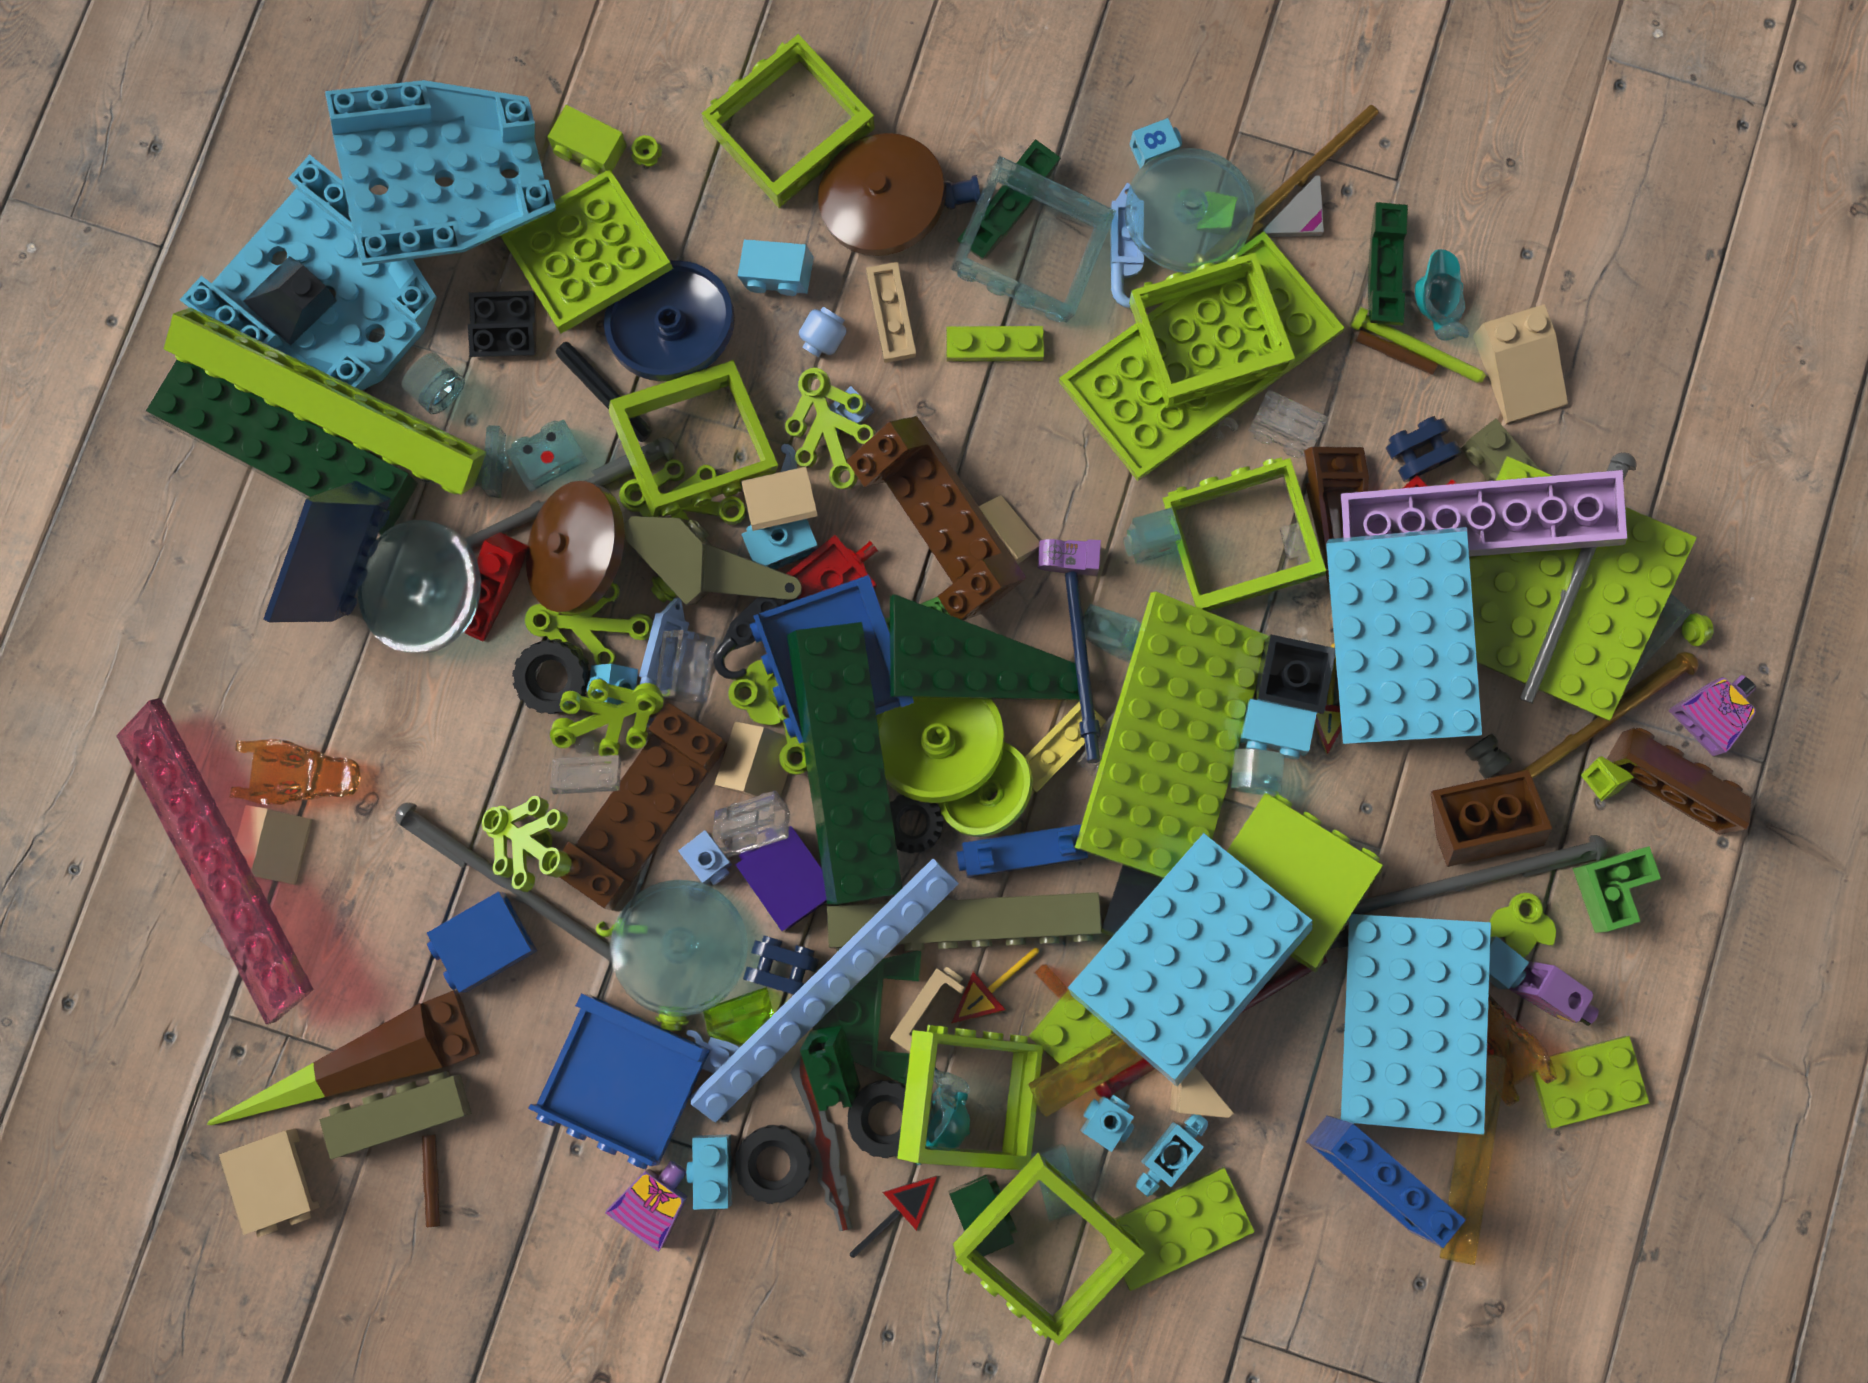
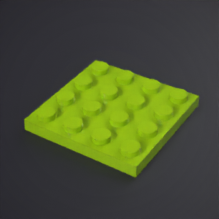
[500,169,673,334]

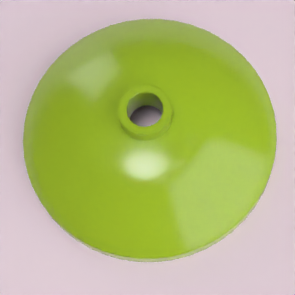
[938,742,1033,837]

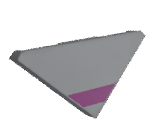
[1264,176,1324,237]

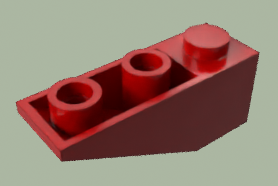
[454,532,529,642]

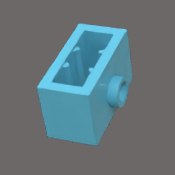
[737,239,814,296]
[741,519,818,570]
[1240,699,1317,759]
[686,1134,732,1210]

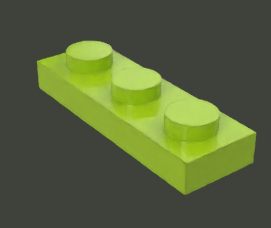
[946,326,1044,362]

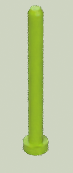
[1351,307,1486,383]

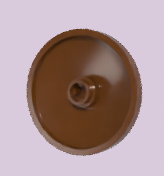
[818,133,946,256]
[526,481,625,615]

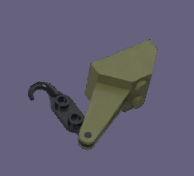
[624,516,803,680]

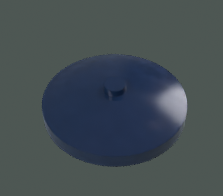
[604,260,735,381]

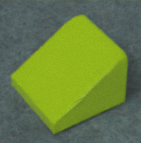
[1581,756,1634,801]

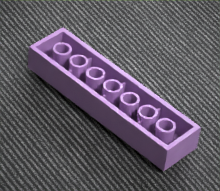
[1341,470,1627,556]

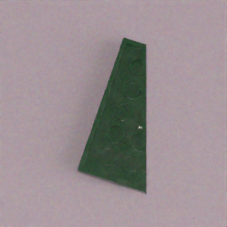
[890,594,1079,700]

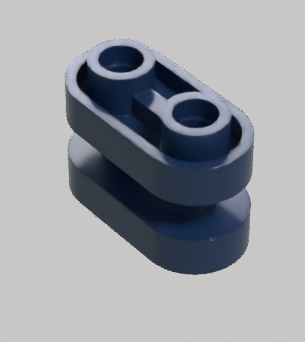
[1386,416,1462,483]
[743,935,820,995]

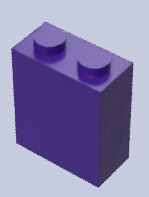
[735,825,827,932]

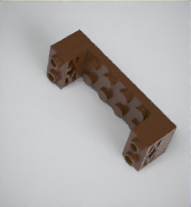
[846,416,1026,620]
[559,701,727,911]

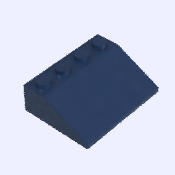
[263,481,391,623]

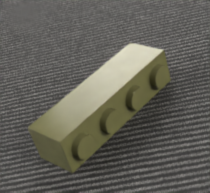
[319,1071,472,1160]

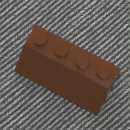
[1607,728,1751,835]

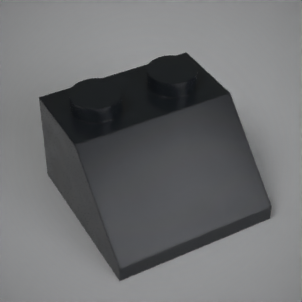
[1257,634,1335,714]

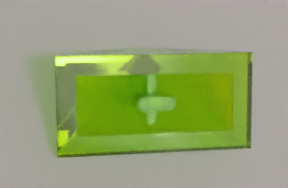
[703,987,774,1045]

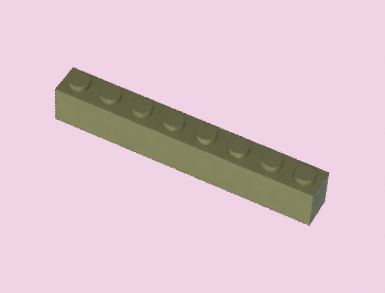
[827,892,1101,953]

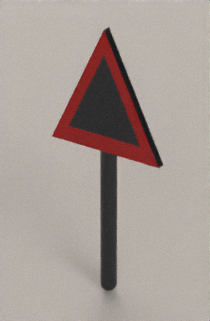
[850,1175,937,1258]

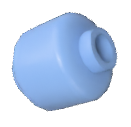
[799,307,847,357]

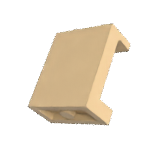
[890,967,965,1052]
[219,1128,320,1238]

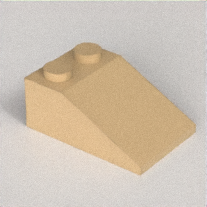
[1473,304,1568,424]

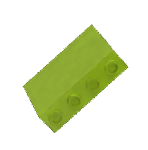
[1227,793,1383,973]

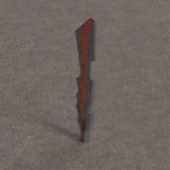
[790,1055,853,1231]

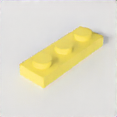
[1025,701,1107,793]

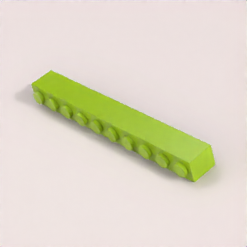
[163,307,486,495]

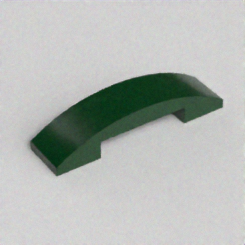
[957,139,1061,260]
[1368,202,1408,326]

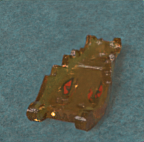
[229,739,361,805]
[1486,993,1557,1107]

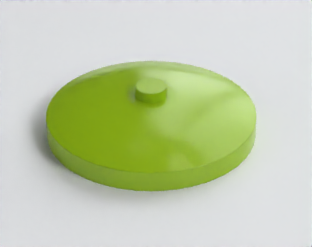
[876,697,1005,803]

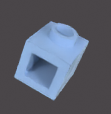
[678,830,732,885]

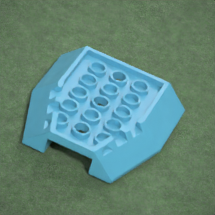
[325,80,556,266]
[180,154,437,391]

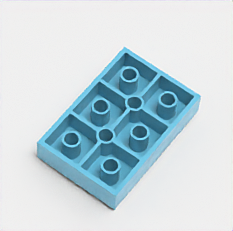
[1326,527,1482,744]
[1068,833,1312,1087]
[1341,914,1491,1135]

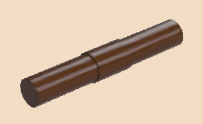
[1355,330,1438,375]
[422,1134,440,1227]

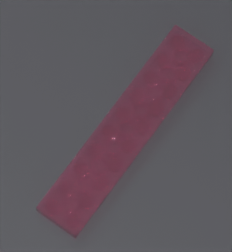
[116,698,314,1025]

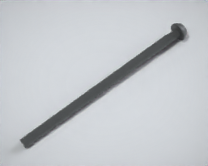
[437,437,675,564]
[1520,452,1637,704]
[395,802,620,963]
[1353,835,1608,914]

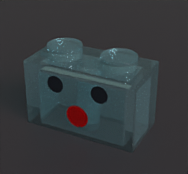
[506,419,588,492]
[1123,507,1181,564]

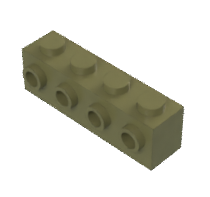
[1461,418,1540,481]

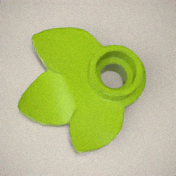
[728,660,781,725]
[1489,893,1556,958]

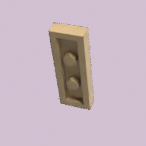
[866,262,916,363]

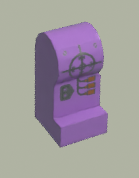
[1038,539,1101,576]

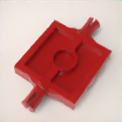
[786,535,878,600]

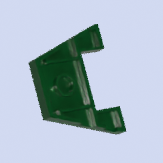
[812,950,921,1085]

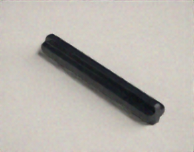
[555,341,652,442]

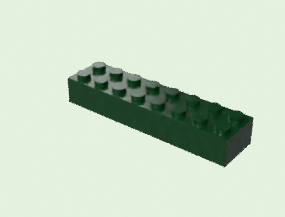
[146,360,418,540]
[787,622,902,904]

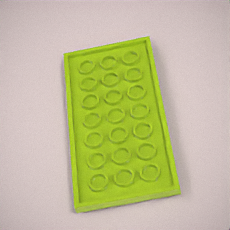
[1059,231,1344,481]
[1075,592,1268,879]

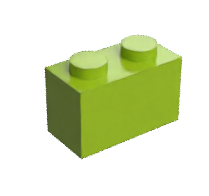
[547,105,627,175]

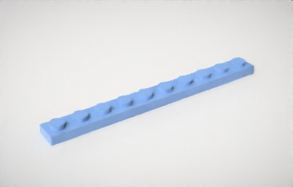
[689,858,959,1123]

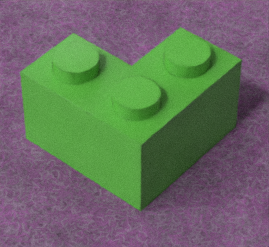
[1572,846,1661,933]

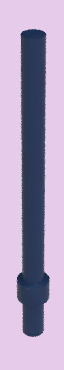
[1065,571,1101,763]

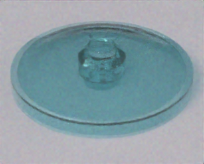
[1125,148,1255,273]
[358,520,481,654]
[610,880,748,1016]

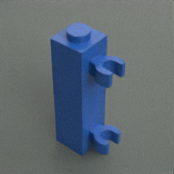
[956,824,1088,878]

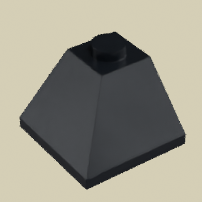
[243,256,337,346]

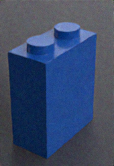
[427,891,537,993]

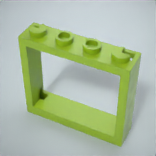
[701,34,875,208]
[1129,252,1295,408]
[609,360,778,517]
[1162,457,1326,612]
[897,1025,1043,1170]
[953,1152,1145,1345]

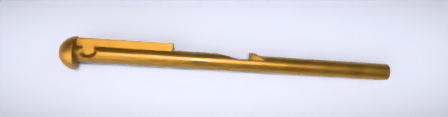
[1192,105,1379,271]
[1521,652,1699,779]

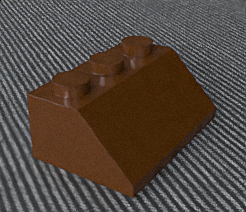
[1431,770,1552,867]

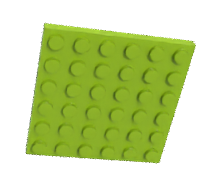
[1469,456,1697,721]

